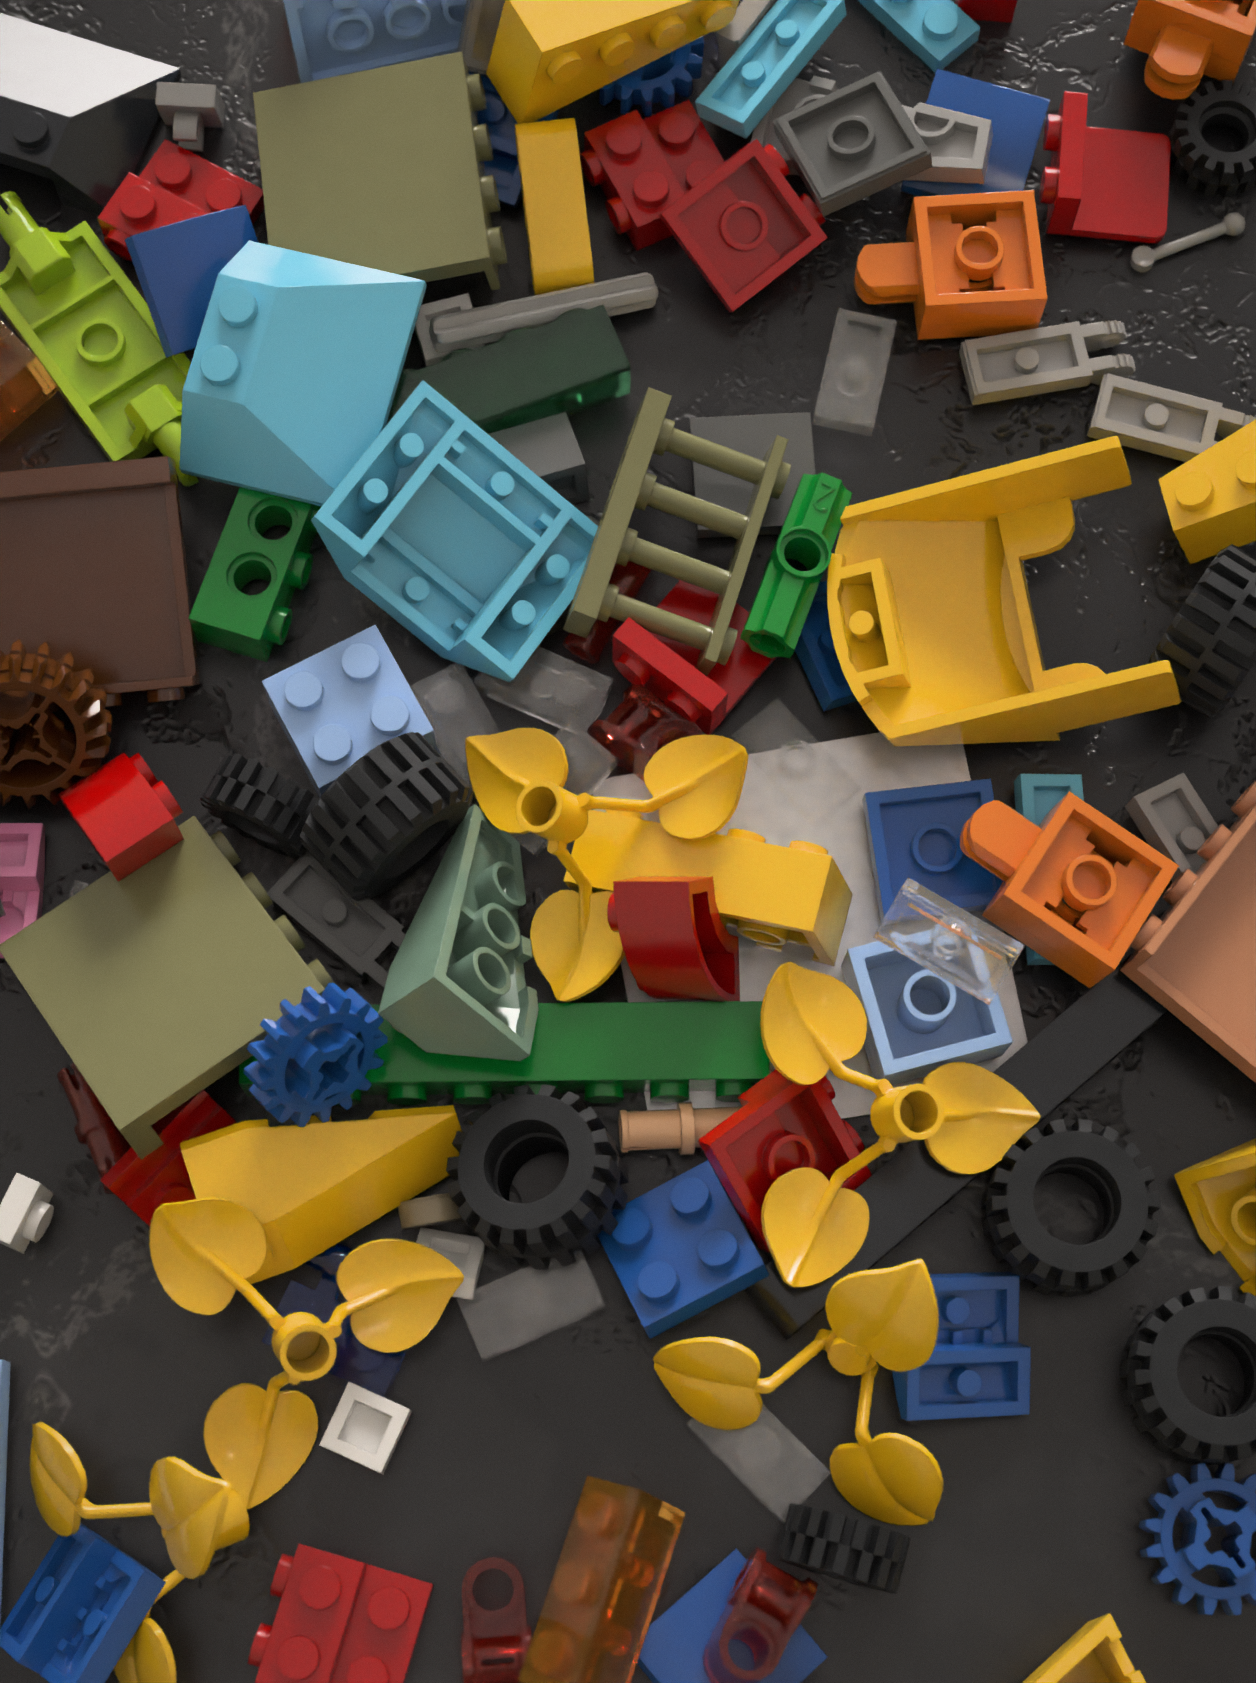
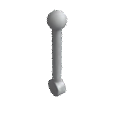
[1130,212,1245,272]

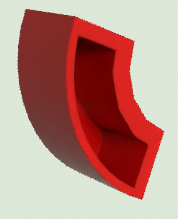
[58,753,184,882]
[607,876,740,1002]

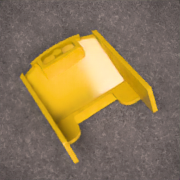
[827,436,1181,747]

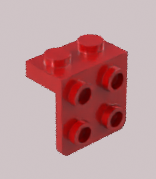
[1040,91,1171,243]
[612,580,776,735]

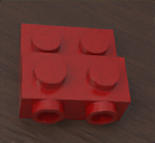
[580,100,725,251]
[98,139,264,261]
[658,139,828,312]
[697,1069,872,1254]
[248,1543,434,1683]

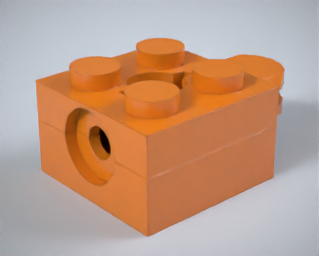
[1123,0,1256,100]
[854,190,1048,340]
[960,791,1179,988]

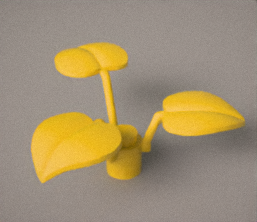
[465,728,748,1002]
[760,961,1041,1287]
[149,1197,464,1510]
[652,1259,943,1526]
[29,1422,249,1683]

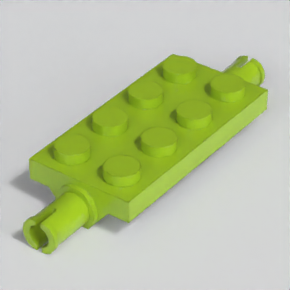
[0,191,199,486]

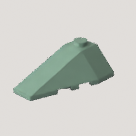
[378,804,539,1061]

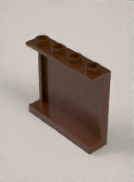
[0,456,200,712]

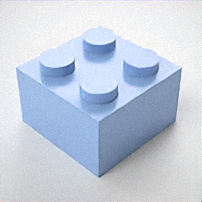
[262,624,438,798]
[841,916,1013,1085]

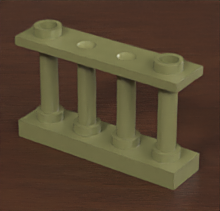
[563,387,791,676]

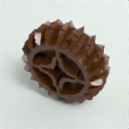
[0,639,113,810]

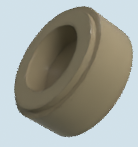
[398,1193,463,1230]

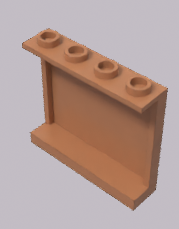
[1120,780,1256,1083]

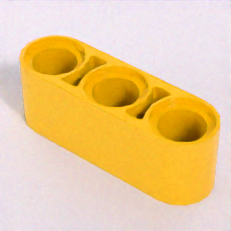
[515,118,594,295]

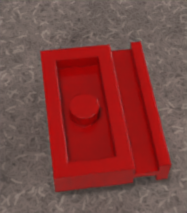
[100,1089,237,1226]

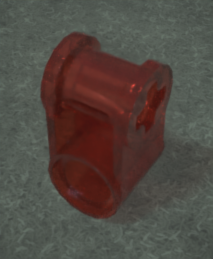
[587,684,703,781]
[703,1547,818,1683]
[461,1556,535,1683]

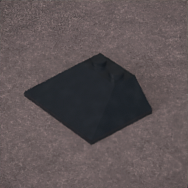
[0,13,181,216]

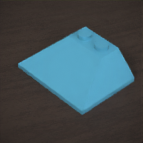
[179,241,427,506]
[311,380,598,682]

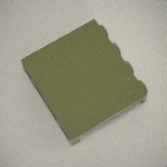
[253,51,507,290]
[0,816,334,1159]

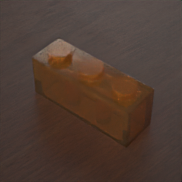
[518,1475,686,1683]

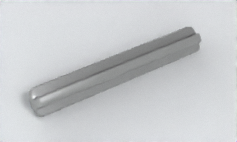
[429,272,658,353]

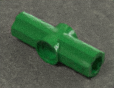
[740,472,853,659]

